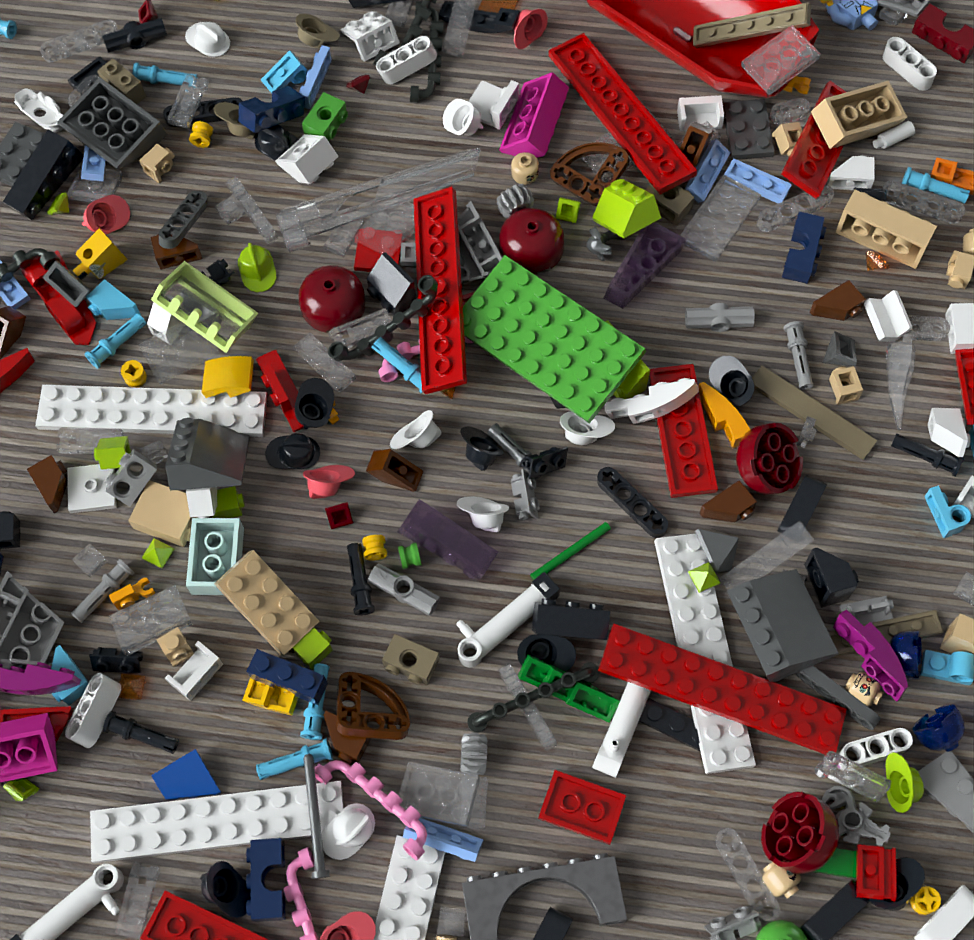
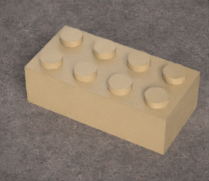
[811,80,907,149]
[835,190,937,269]
[214,550,320,655]

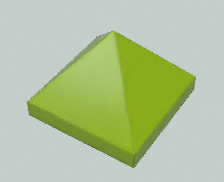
[47,192,69,215]
[556,197,581,223]
[142,538,174,569]
[688,562,720,593]
[3,778,39,801]

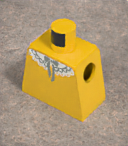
[72,228,128,280]

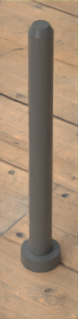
[303,754,330,879]

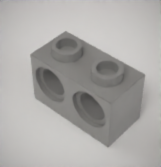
[105,449,157,507]

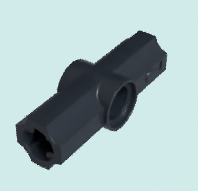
[102,18,167,53]

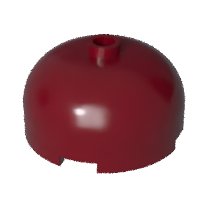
[499,208,565,275]
[298,265,366,333]
[736,423,803,494]
[761,792,839,874]

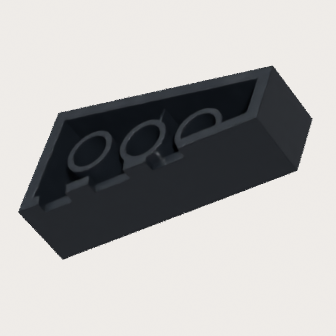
[3,129,84,220]

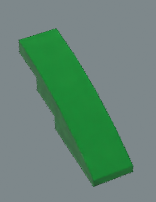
[518,654,620,723]

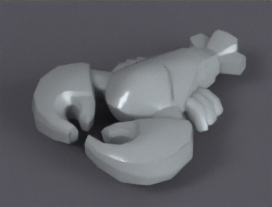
[821,786,891,847]

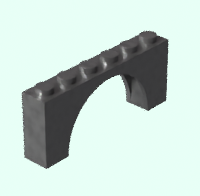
[462,853,627,940]

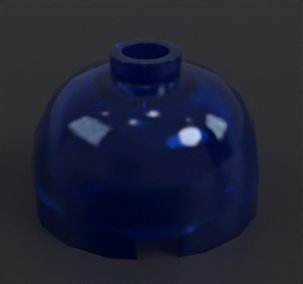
[889,631,922,680]
[912,704,965,752]

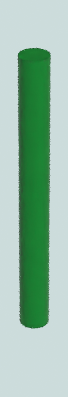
[530,522,611,580]

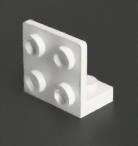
[341,11,400,62]
[468,80,519,130]

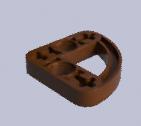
[550,142,629,206]
[336,672,410,740]

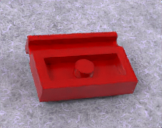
[856,844,897,901]

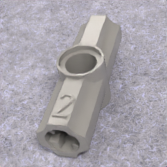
[685,303,755,332]
[368,563,440,616]

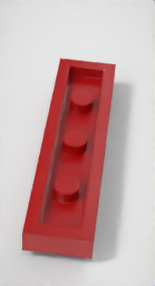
[955,348,974,425]

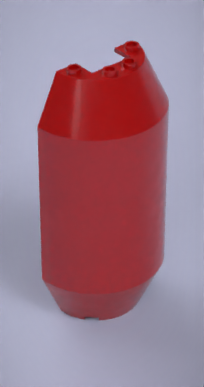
[586,0,819,98]

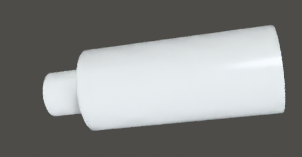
[873,121,915,149]

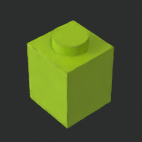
[94,436,131,470]
[212,486,245,518]
[292,628,333,670]

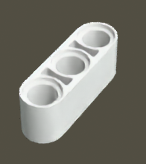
[376,36,437,84]
[883,37,937,91]
[65,673,121,748]
[838,728,913,769]
[913,885,974,940]

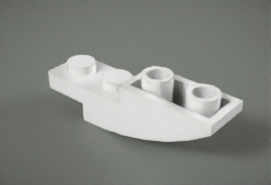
[605,378,699,424]

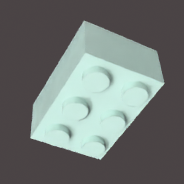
[186,518,244,595]

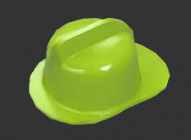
[238,243,276,293]
[886,752,924,813]

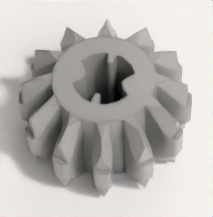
[497,184,534,218]
[460,732,487,776]

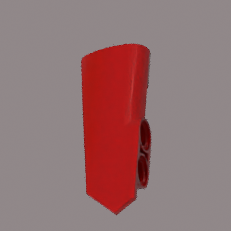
[21,250,97,345]

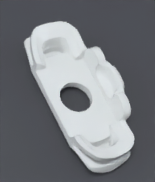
[14,89,63,133]

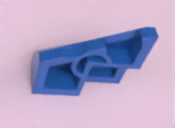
[151,749,221,801]

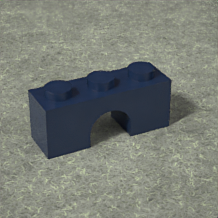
[238,86,305,133]
[782,211,827,284]
[246,649,328,705]
[246,838,286,922]

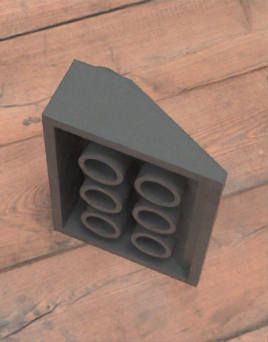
[57,77,167,170]
[165,418,250,491]
[727,569,839,682]

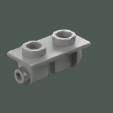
[511,469,540,520]
[840,596,894,625]
[704,906,761,940]

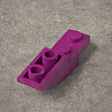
[833,609,908,702]
[0,662,81,695]

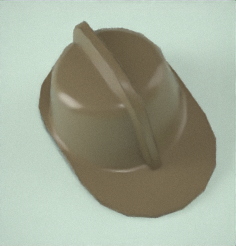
[295,14,340,48]
[214,102,255,139]

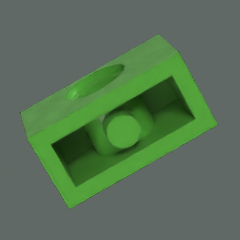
[302,92,348,141]

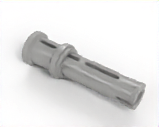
[783,321,814,390]
[71,559,135,623]

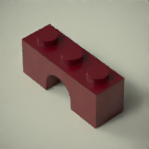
[911,4,974,63]

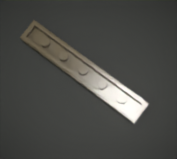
[693,3,811,48]
[752,365,878,460]
[828,610,944,658]

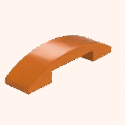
[931,157,974,195]

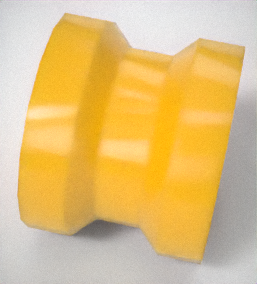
[189,121,213,148]
[121,360,147,388]
[362,535,388,561]
[910,886,941,915]

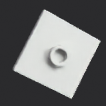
[67,464,117,513]

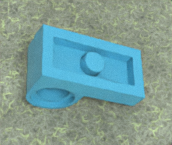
[261,50,308,94]
[924,485,971,538]
[920,650,974,686]

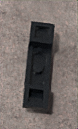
[438,0,520,33]

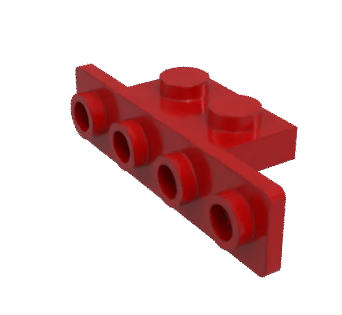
[256,350,304,432]

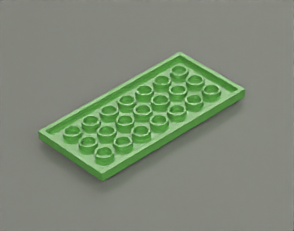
[463,255,646,424]

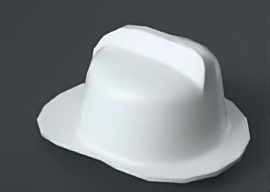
[185,22,230,57]
[443,99,484,136]
[390,410,441,449]
[560,411,615,445]
[457,496,509,533]
[322,803,375,860]

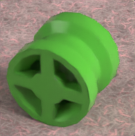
[398,542,421,569]

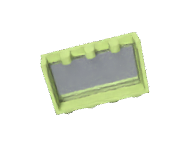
[151,261,258,353]

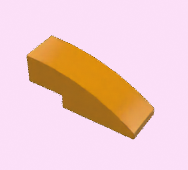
[698,382,750,449]

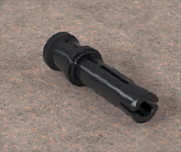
[891,433,964,477]
[347,543,375,616]
[103,711,179,754]

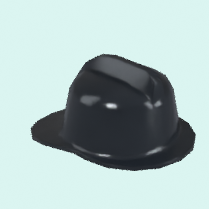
[255,124,299,161]
[709,356,755,406]
[294,378,334,429]
[460,426,504,471]
[265,433,320,470]
[517,634,576,672]
[869,857,925,911]
[200,861,251,918]

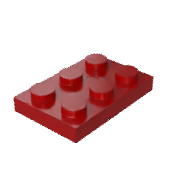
[538,770,626,845]

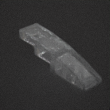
[720,521,814,590]

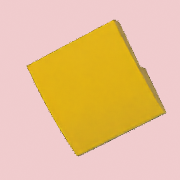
[202,356,254,398]
[242,666,305,716]

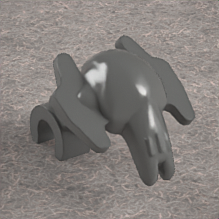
[586,226,621,262]

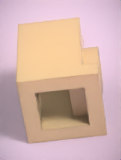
[771,122,802,157]
[139,144,175,183]
[946,250,974,289]
[829,366,863,405]
[156,627,194,667]

